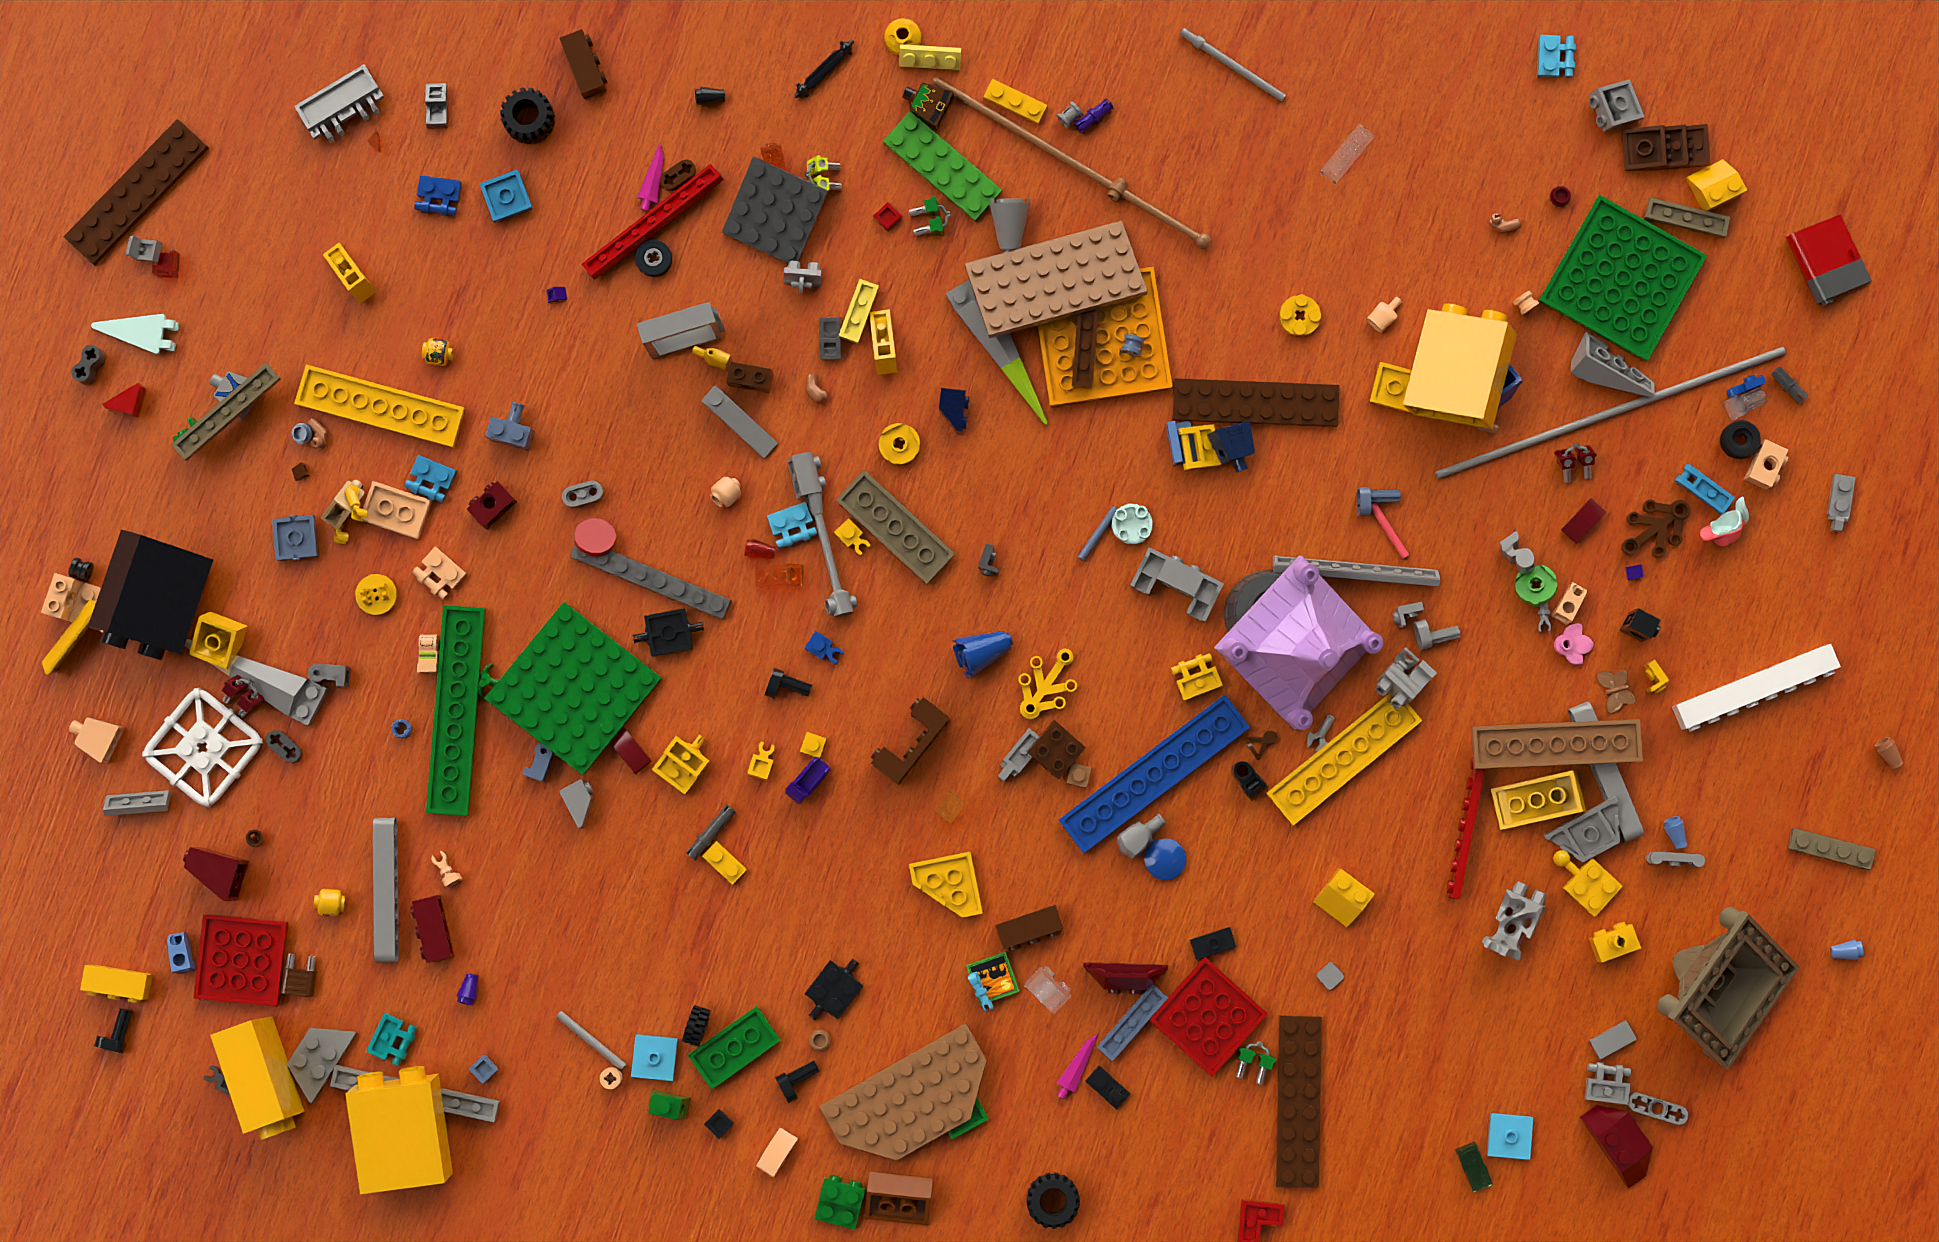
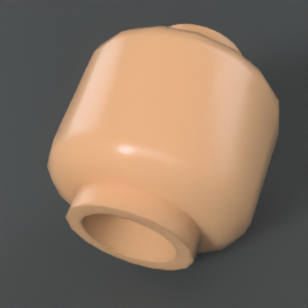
[710,477,741,507]

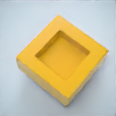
[800,732,827,758]

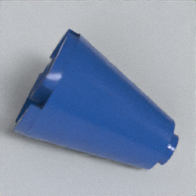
[953,631,1013,678]

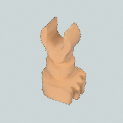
[431,851,462,888]

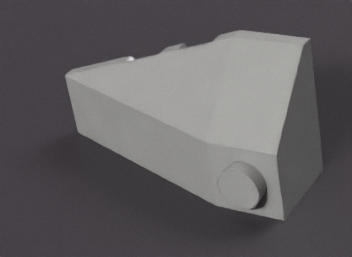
[1571,332,1655,397]

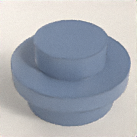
[291,423,312,444]

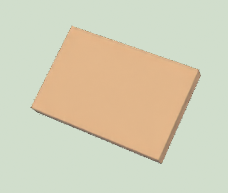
[363,481,432,540]

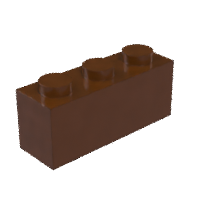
[559,29,608,99]
[996,905,1063,952]

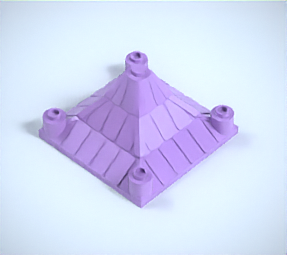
[1214,555,1383,730]

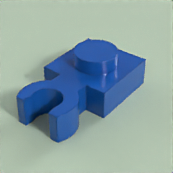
[1726,375,1766,398]
[804,631,844,664]

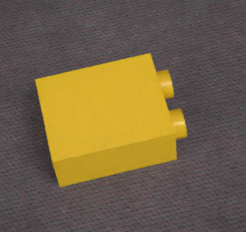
[1403,304,1517,429]
[210,1016,305,1140]
[345,1066,453,1194]

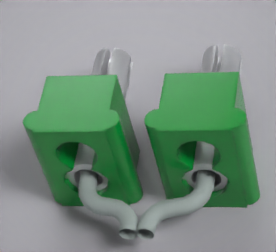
[909,196,951,236]
[1236,1041,1276,1085]

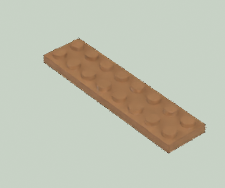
[1471,719,1643,769]

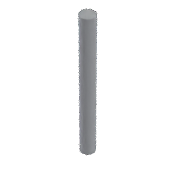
[556,1011,626,1070]

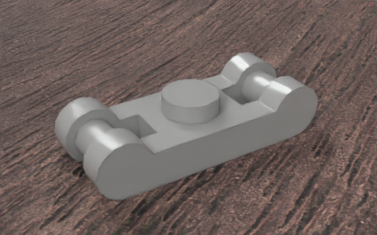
[1646,852,1705,867]

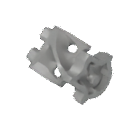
[1482,881,1547,961]

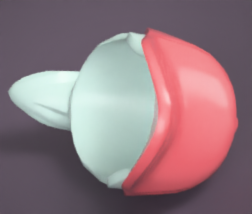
[1700,497,1749,547]

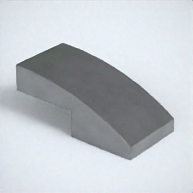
[425,83,448,128]
[819,317,841,359]

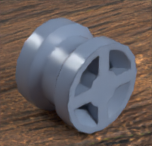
[1121,334,1145,356]

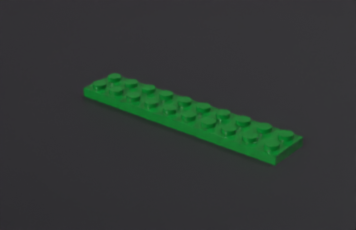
[426,605,486,816]

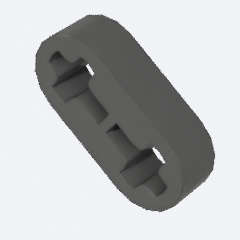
[266,730,303,763]

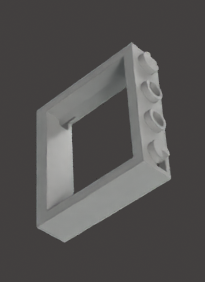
[637,302,725,359]

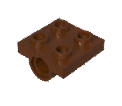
[1026,720,1086,779]

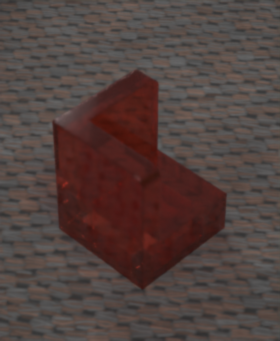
[152,250,180,278]

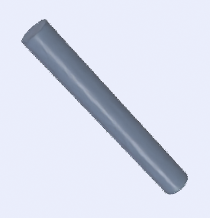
[1077,506,1117,561]

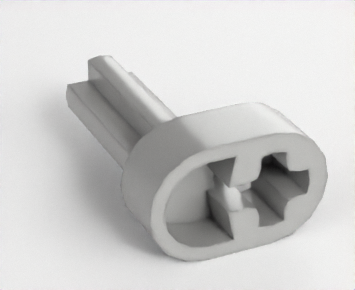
[1413,620,1460,650]

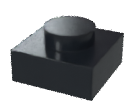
[704,1108,734,1139]

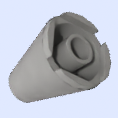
[989,199,1030,253]

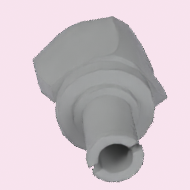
[1116,813,1167,859]

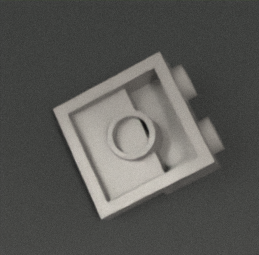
[1589,79,1645,132]

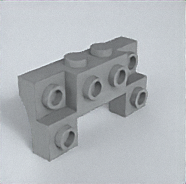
[1130,547,1224,623]

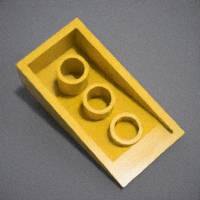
[1491,770,1586,830]

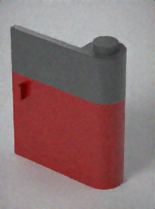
[1786,215,1872,307]

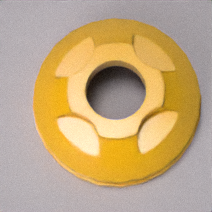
[884,18,921,56]

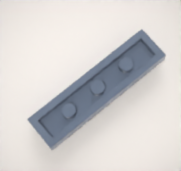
[1096,984,1168,1061]

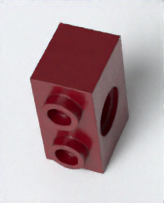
[467,481,517,530]

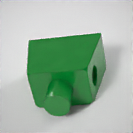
[647,1089,691,1120]

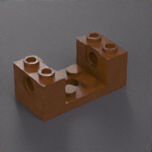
[870,697,950,785]

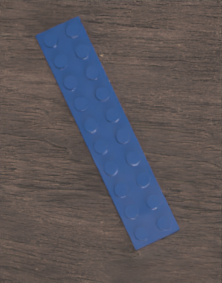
[1059,694,1250,853]

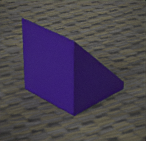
[546,287,567,303]
[1626,564,1644,580]

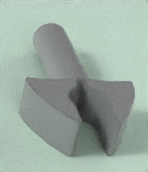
[1307,715,1335,752]

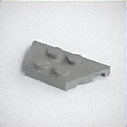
[1544,796,1620,862]
[287,1028,357,1103]

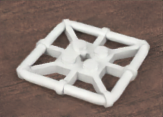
[142,688,263,808]

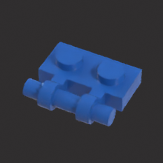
[414,175,462,216]

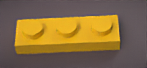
[983,79,1047,125]

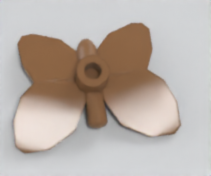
[1597,670,1636,713]

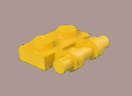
[1171,653,1223,701]

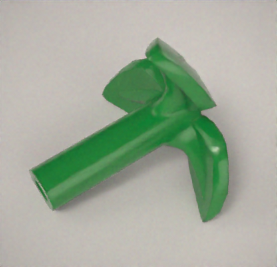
[478,663,499,699]

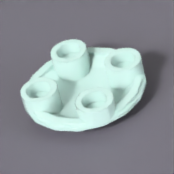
[1112,504,1153,544]

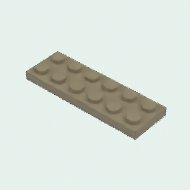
[836,470,955,584]

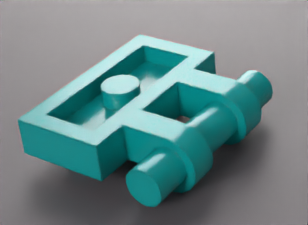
[366,1013,418,1066]

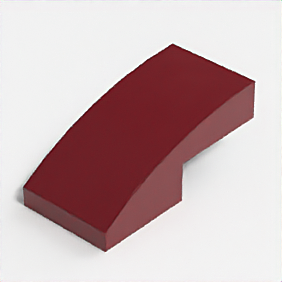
[1561,498,1606,544]
[610,727,652,774]

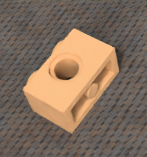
[1744,439,1788,490]

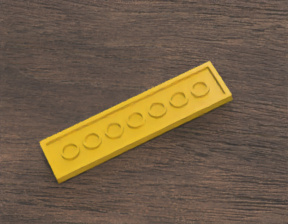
[294,364,465,448]
[1266,693,1422,826]

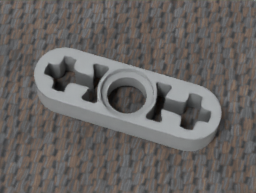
[1627,1092,1688,1125]

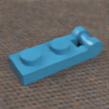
[1674,464,1735,515]

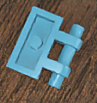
[1537,35,1576,78]
[767,502,818,549]

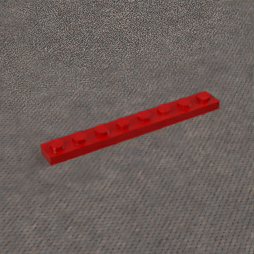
[582,164,724,280]
[1446,757,1485,899]

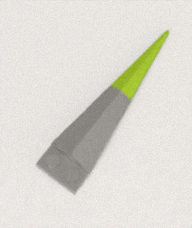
[945,280,1047,425]

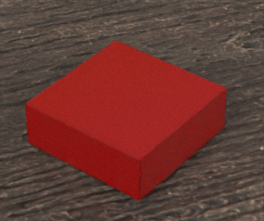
[873,202,902,232]

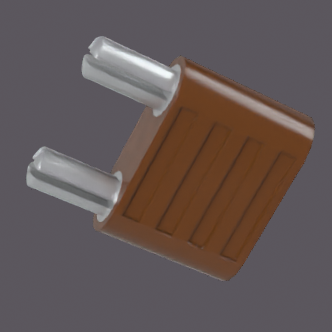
[280,953,317,997]

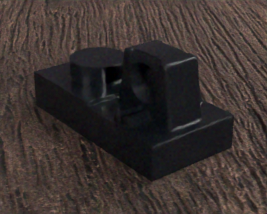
[1085,1065,1130,1110]

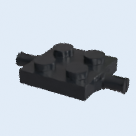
[633,608,704,657]
[804,958,863,1021]

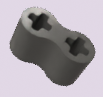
[71,345,106,385]

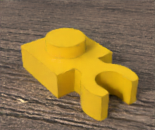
[834,518,871,556]
[747,741,775,781]

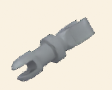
[1538,602,1551,633]

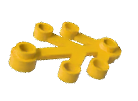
[1018,649,1077,719]

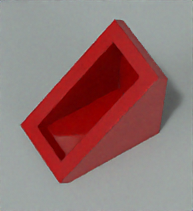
[102,383,146,417]

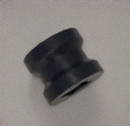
[68,557,94,582]

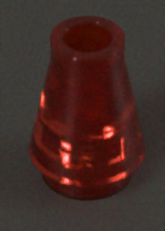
[744,538,775,559]

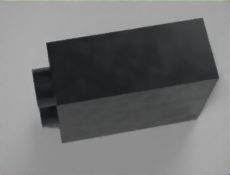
[88,529,214,661]

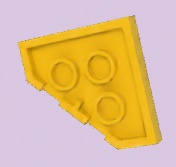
[909,852,983,918]

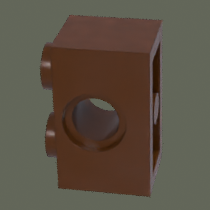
[727,362,773,393]

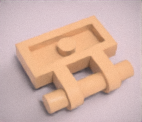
[412,546,467,600]

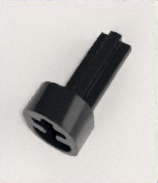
[764,668,812,698]
[94,1008,132,1053]
[775,1060,820,1104]

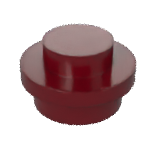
[1550,186,1571,207]

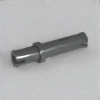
[686,804,736,861]

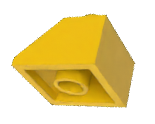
[1686,160,1747,212]
[189,612,248,669]
[1313,868,1374,927]

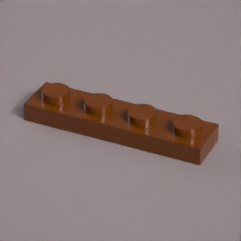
[1072,308,1099,389]

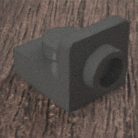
[978,543,999,577]

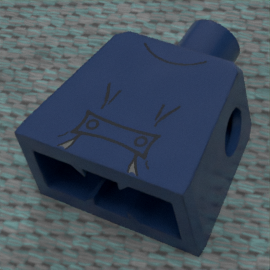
[1207,421,1255,473]

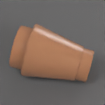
[1875,737,1903,769]

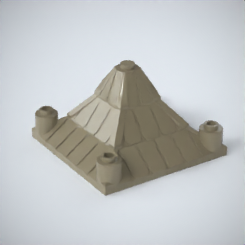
[1658,907,1800,1070]

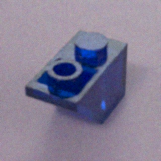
[939,388,969,434]

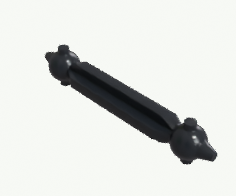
[794,40,854,98]

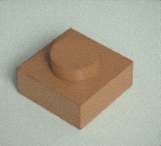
[1066,763,1092,788]

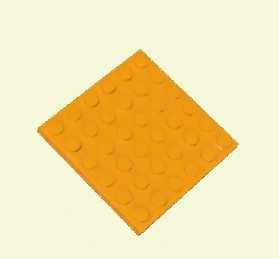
[1037,267,1173,407]

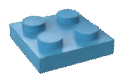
[480,169,533,223]

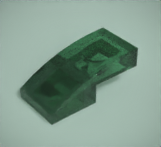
[1455,1141,1493,1192]

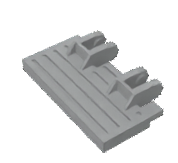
[294,64,385,143]

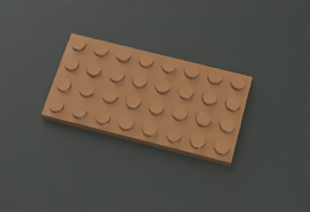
[965,221,1147,338]

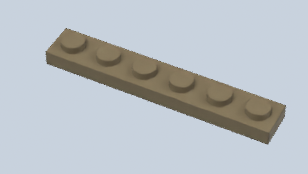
[171,363,281,461]

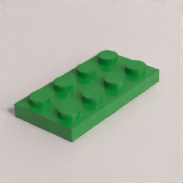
[688,1006,781,1090]

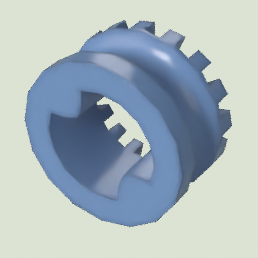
[391,719,412,738]

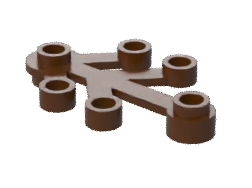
[1621,500,1690,558]

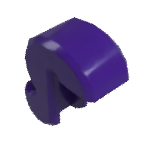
[785,757,831,804]

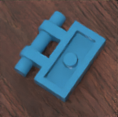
[404,455,457,503]

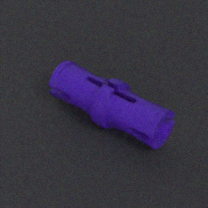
[1074,98,1114,134]

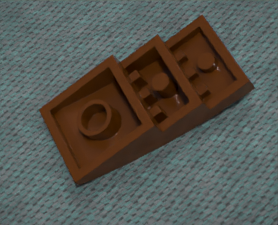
[1622,124,1711,171]

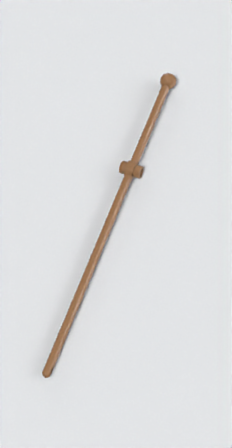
[933,77,1211,249]

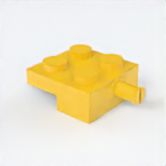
[652,735,711,795]

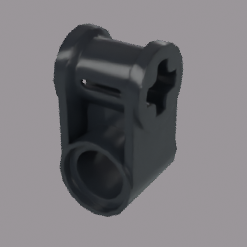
[1231,761,1268,801]

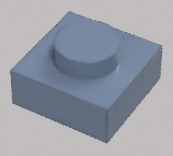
[469,1054,499,1084]

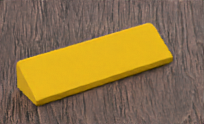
[42,599,96,675]

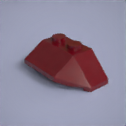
[1083,962,1168,994]
[1579,1105,1653,1188]

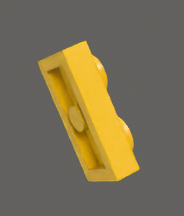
[702,841,747,885]

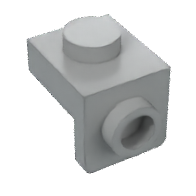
[126,236,162,263]

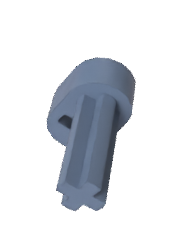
[1356,487,1401,516]

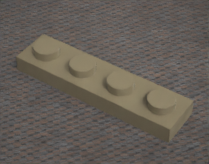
[1644,197,1730,238]
[1787,828,1876,870]

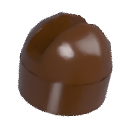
[246,830,263,847]

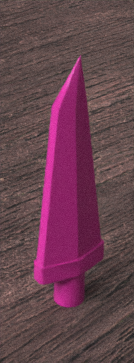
[637,142,664,212]
[1057,1034,1098,1099]

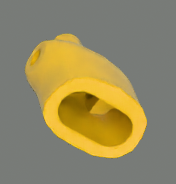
[692,346,731,371]

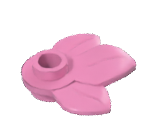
[1554,623,1594,665]

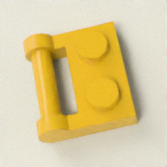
[1177,424,1221,471]

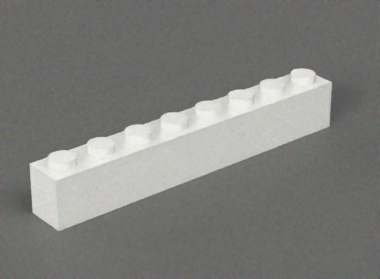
[1672,644,1841,732]

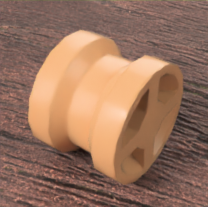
[1513,290,1539,316]
[600,1067,623,1089]

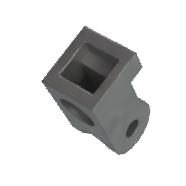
[308,664,351,688]

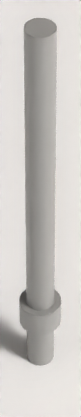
[1180,28,1286,102]

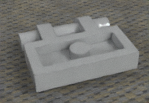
[1584,1062,1631,1105]

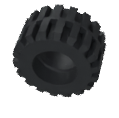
[500,88,555,144]
[1026,1172,1080,1229]

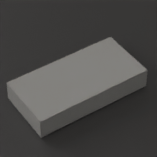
[1588,1020,1637,1059]

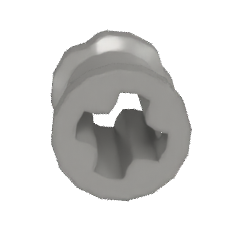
[1056,101,1083,129]

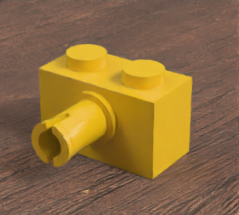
[1588,922,1641,963]

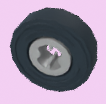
[635,240,672,277]

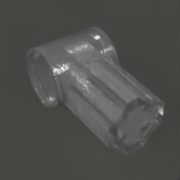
[1722,387,1767,421]

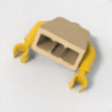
[320,480,367,544]

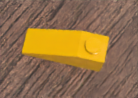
[323,243,376,304]
[869,309,898,375]

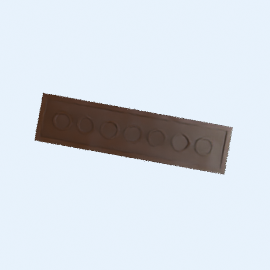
[63,119,209,265]
[1172,378,1339,427]
[1276,1015,1322,1188]

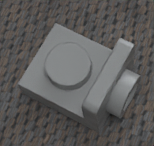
[1393,602,1424,629]

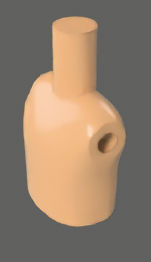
[1366,297,1402,333]

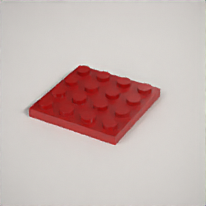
[193,914,288,1006]
[1149,957,1268,1077]

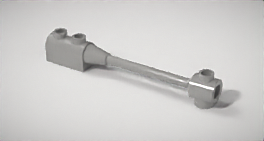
[787,452,857,617]

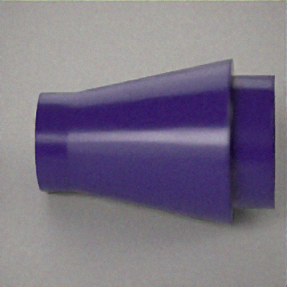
[456,973,478,1006]

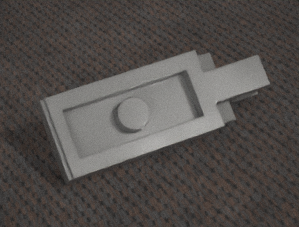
[1827,474,1856,533]
[997,728,1039,782]

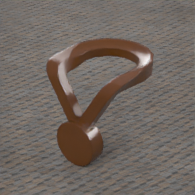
[1244,731,1277,760]

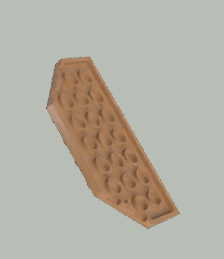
[819,1023,987,1160]

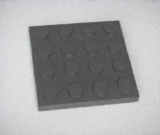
[721,157,829,263]

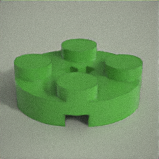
[1515,565,1558,607]

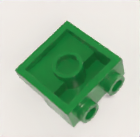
[814,1175,866,1230]

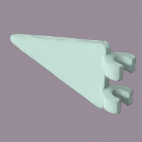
[91,314,180,354]

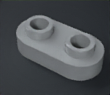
[562,481,604,508]

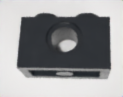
[1620,608,1661,642]

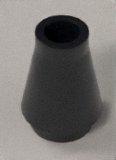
[695,86,725,107]

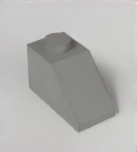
[559,779,594,828]

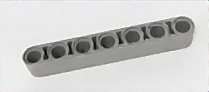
[1568,701,1644,843]
[373,817,399,963]

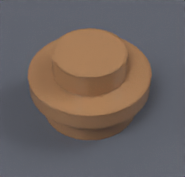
[809,1030,831,1051]

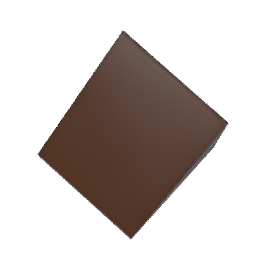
[291,462,309,481]

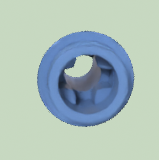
[1663,816,1688,849]
[1830,940,1864,960]

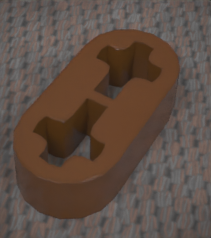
[660,160,696,191]

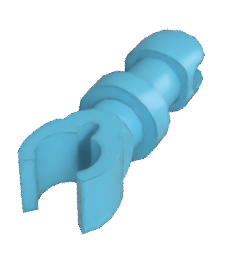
[968,971,993,1012]

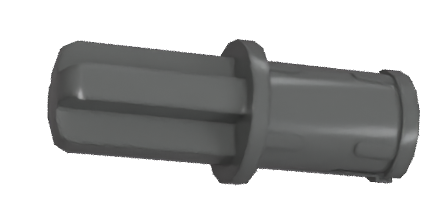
[1772,367,1808,404]

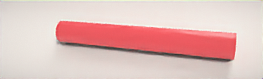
[1371,503,1410,559]

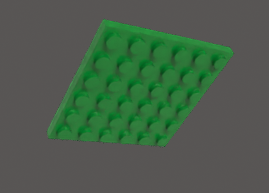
[1538,195,1707,362]
[484,602,662,776]

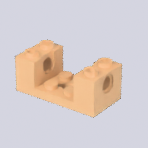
[41,573,130,640]

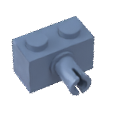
[485,402,535,451]

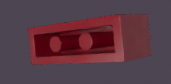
[410,895,455,963]

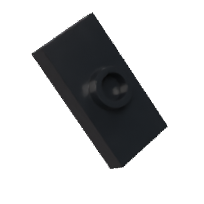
[1190,927,1236,960]

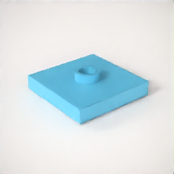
[631,1034,678,1081]
[1487,1113,1533,1160]

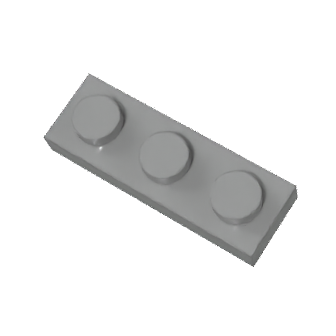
[103,790,171,816]

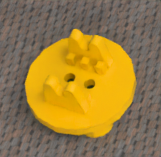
[355,574,397,615]

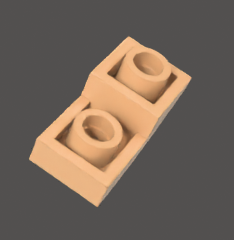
[756,1128,798,1178]

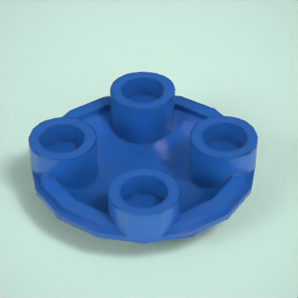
[1144,838,1186,880]

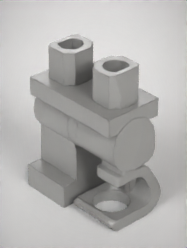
[1375,647,1437,710]

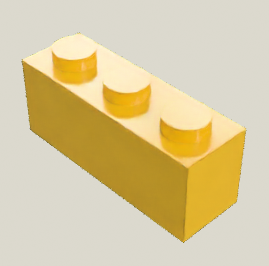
[80,964,153,1003]

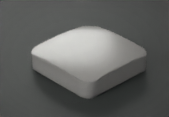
[1316,962,1344,990]

